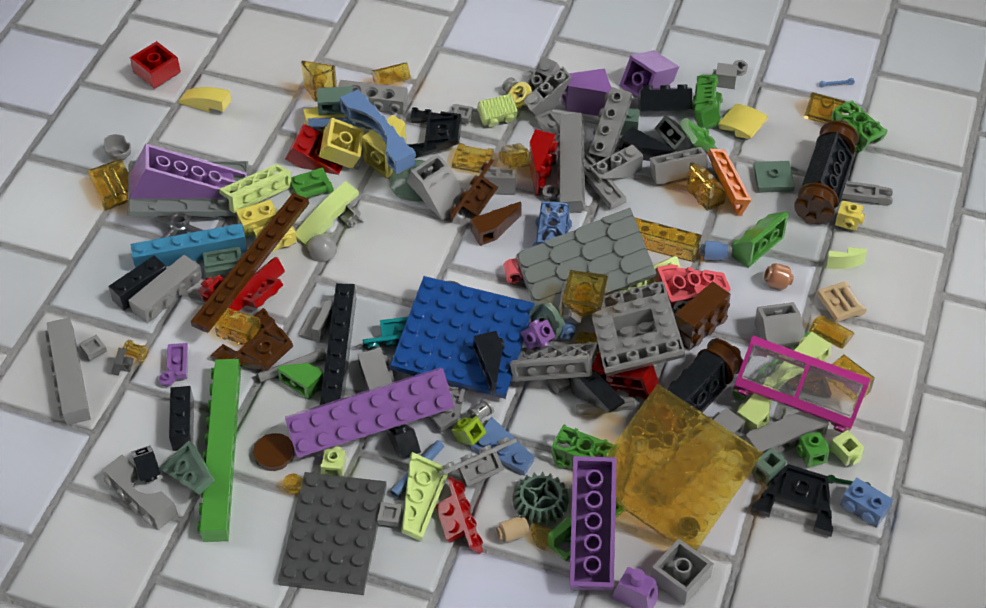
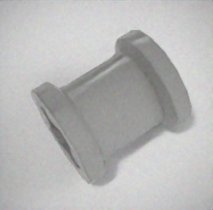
[467,398,494,422]

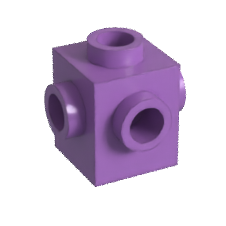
[520,319,555,350]

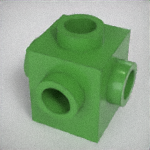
[797,432,830,468]

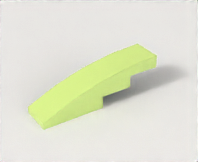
[296,181,359,247]

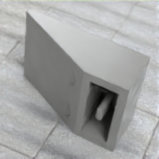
[407,153,463,221]

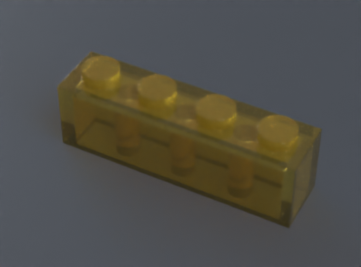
[634,217,702,263]

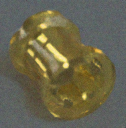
[123,340,149,362]

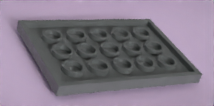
[278,472,387,595]

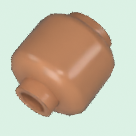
[764,263,794,290]

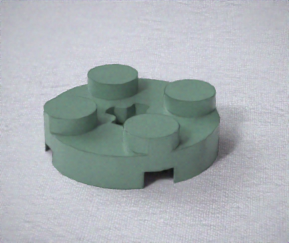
[529,302,565,342]

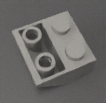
[755,302,804,347]

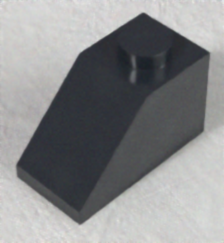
[131,445,161,482]

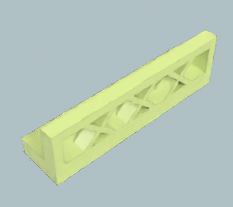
[219,164,292,213]

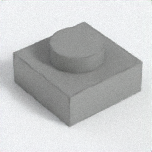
[453,104,473,124]
[79,334,107,361]
[377,502,402,527]

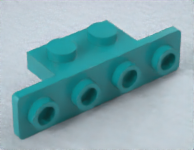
[362,317,408,348]

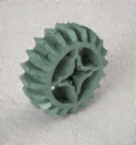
[513,471,569,526]

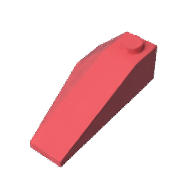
[654,264,731,309]

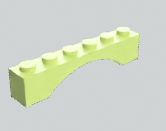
[737,332,831,431]

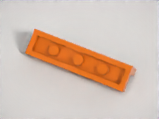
[707,148,751,216]

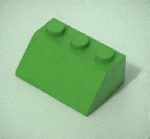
[731,211,789,268]

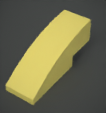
[178,87,232,112]

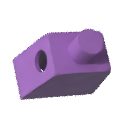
[611,567,658,608]

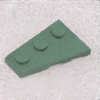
[159,441,215,495]

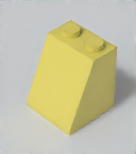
[362,115,407,179]

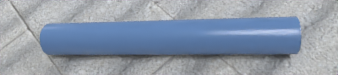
[390,440,444,498]

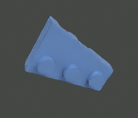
[471,417,534,476]

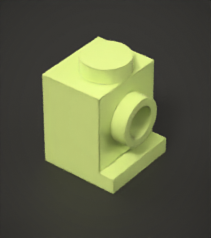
[829,430,864,466]
[321,446,347,476]

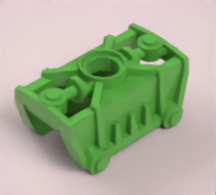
[693,75,723,129]
[832,100,887,153]
[551,424,619,470]

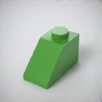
[277,363,323,400]

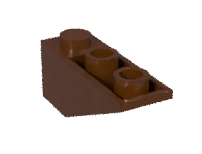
[470,201,522,246]

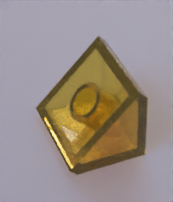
[301,60,337,102]
[804,92,846,124]
[562,270,608,317]

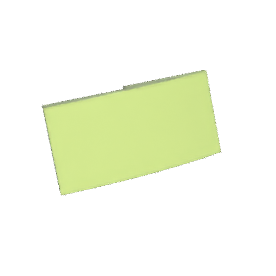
[826,247,867,269]

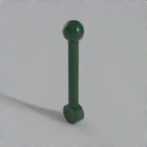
[828,475,871,486]

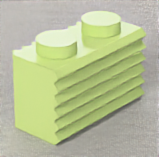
[477,94,518,127]

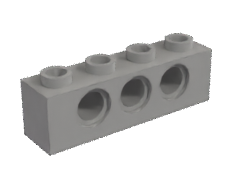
[338,80,408,114]

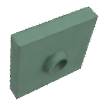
[753,161,795,192]

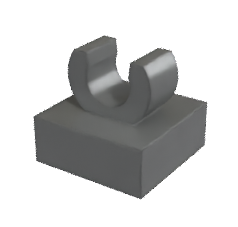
[111,348,134,376]

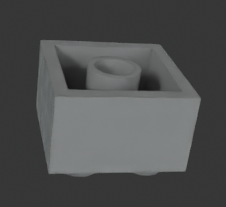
[651,539,714,605]

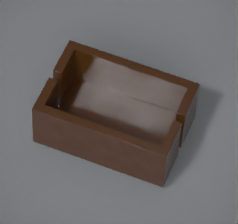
[675,281,731,351]

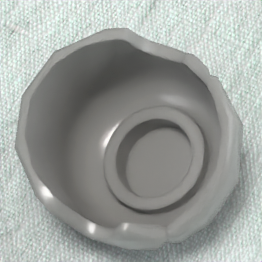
[103,134,131,161]
[307,234,337,262]

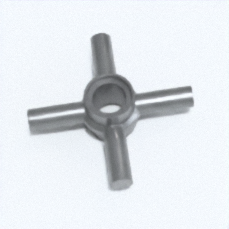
[154,213,203,238]

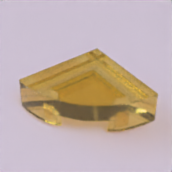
[531,523,552,551]

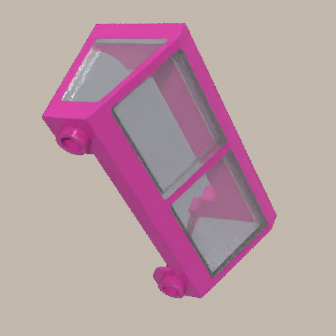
[733,336,871,433]

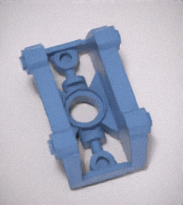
[532,202,572,247]

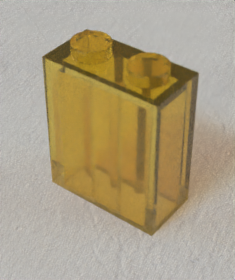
[87,159,128,211]

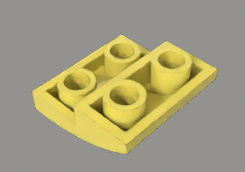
[718,104,768,139]

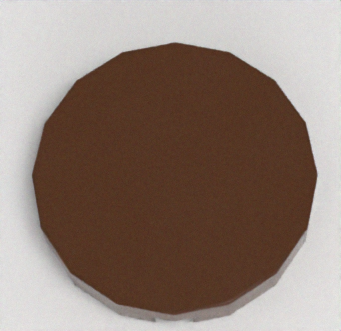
[253,433,295,471]

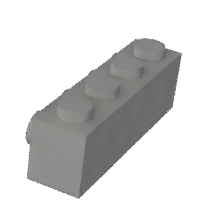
[587,87,633,160]

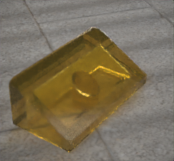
[809,315,854,349]

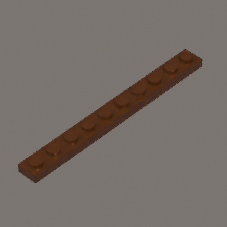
[190,193,309,333]

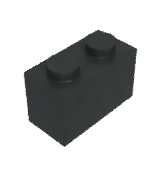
[654,115,694,152]

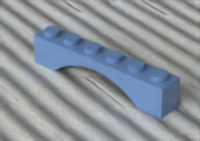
[340,89,416,174]

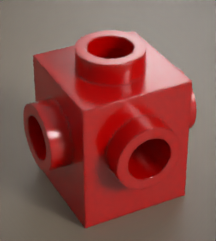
[197,275,224,302]

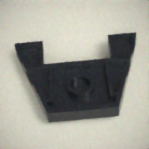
[407,107,462,158]
[751,464,833,537]

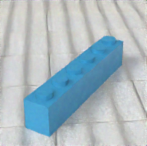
[130,223,247,268]

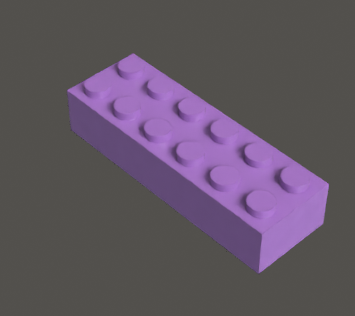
[570,456,617,591]

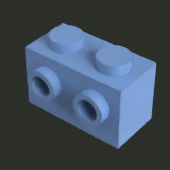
[840,477,894,527]

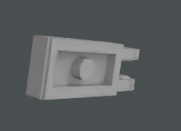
[841,181,893,206]

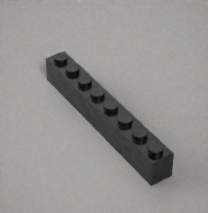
[320,283,357,405]

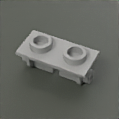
[340,203,364,227]

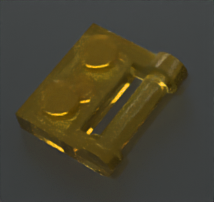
[451,143,494,173]

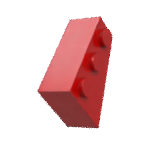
[592,353,661,404]

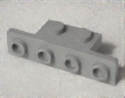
[438,437,517,487]

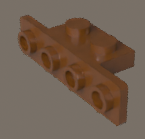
[449,158,499,221]

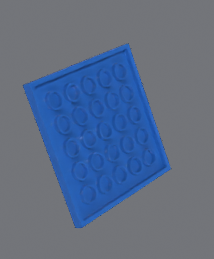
[390,276,535,399]

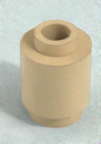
[496,517,530,543]

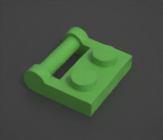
[680,118,718,152]
[291,167,334,198]

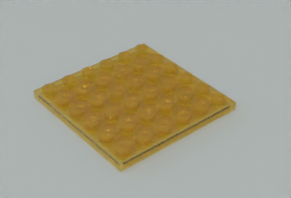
[605,384,763,551]

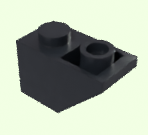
[386,424,421,459]

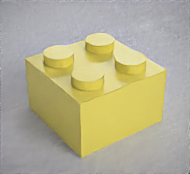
[319,118,365,169]

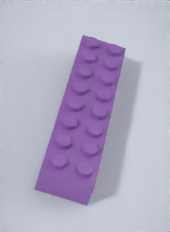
[285,367,455,458]

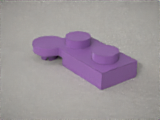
[159,343,189,387]

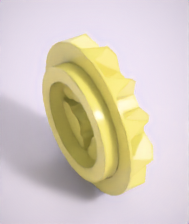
[508,82,532,109]

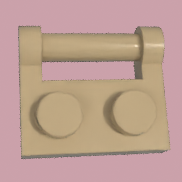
[817,281,867,322]

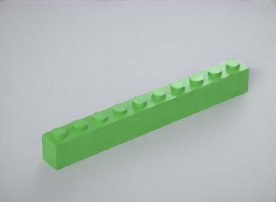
[197,359,241,542]

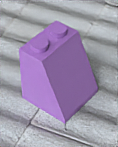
[619,50,680,98]
[561,68,611,116]

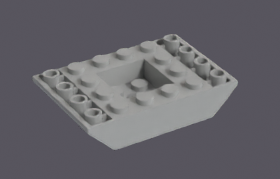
[588,281,685,376]

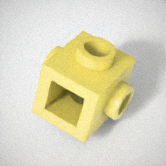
[835,200,865,231]

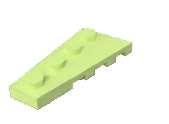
[401,452,448,541]

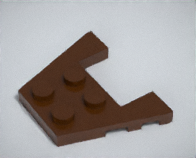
[211,308,293,371]

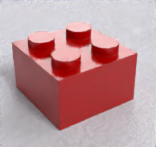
[130,41,181,89]

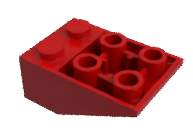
[285,124,343,175]
[529,129,558,196]

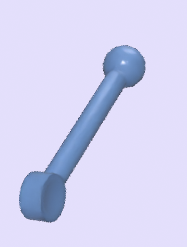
[819,78,855,87]

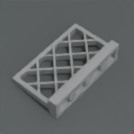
[510,342,599,382]

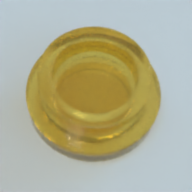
[283,473,303,494]

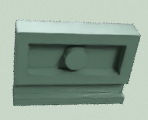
[203,247,242,277]

